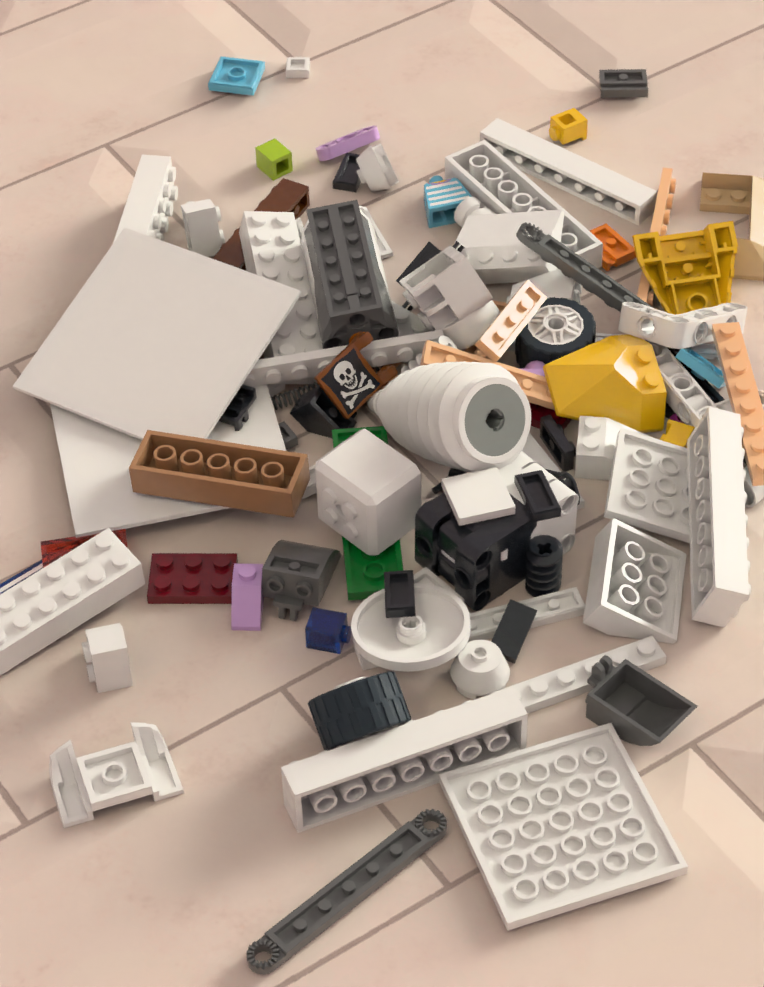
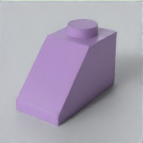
[231,563,264,631]

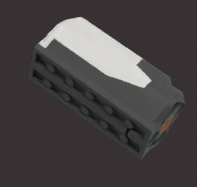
[301,200,399,349]

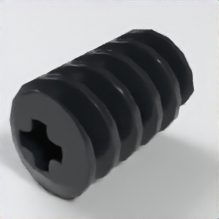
[525,535,563,597]

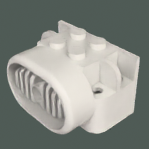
[399,245,500,351]

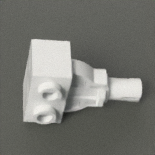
[181,199,225,257]

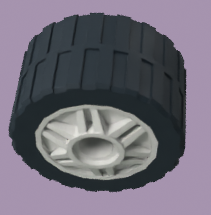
[515,297,596,369]
[308,671,412,750]

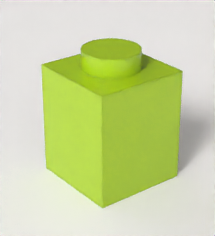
[255,138,293,181]

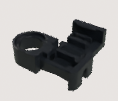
[219,384,257,431]

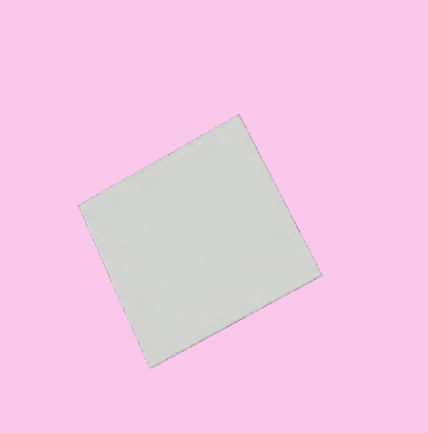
[13,227,302,440]
[50,385,286,539]

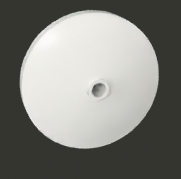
[351,583,471,672]

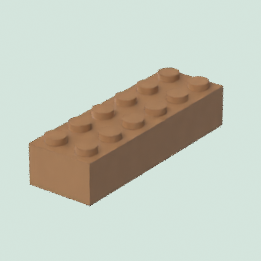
[129,430,310,518]

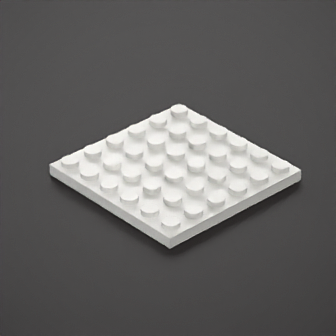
[439,723,688,931]

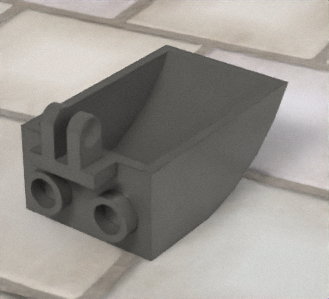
[262,540,341,621]
[585,655,698,746]

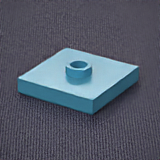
[208,56,265,96]
[675,347,726,389]

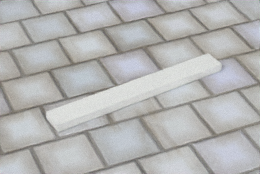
[354,587,585,671]

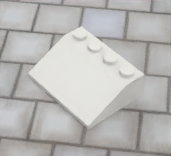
[454,209,564,284]
[583,518,686,644]

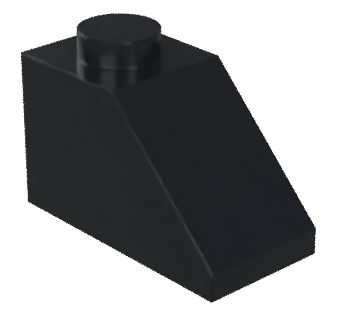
[290,385,357,438]

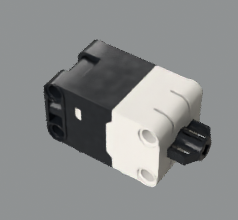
[415,451,580,611]

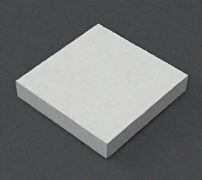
[441,467,516,526]

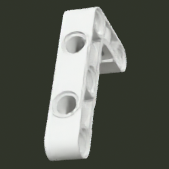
[618,302,748,349]
[648,341,764,429]

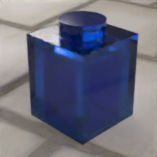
[305,607,351,654]

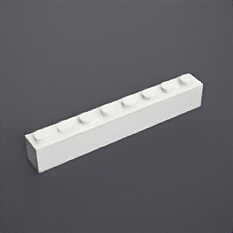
[480,118,657,226]

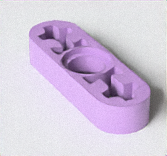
[316,126,380,161]

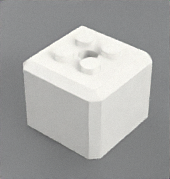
[315,429,421,556]

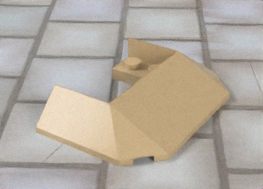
[700,172,764,281]

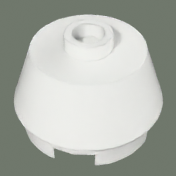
[356,143,399,191]
[450,640,510,700]

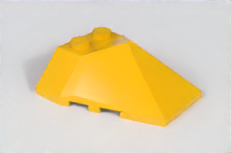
[632,221,738,315]
[542,334,667,433]

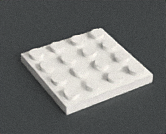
[604,428,690,543]

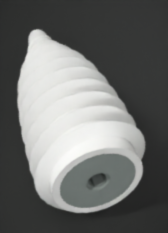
[367,362,531,472]

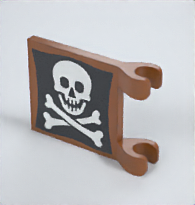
[314,332,398,419]

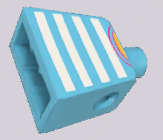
[424,175,472,228]

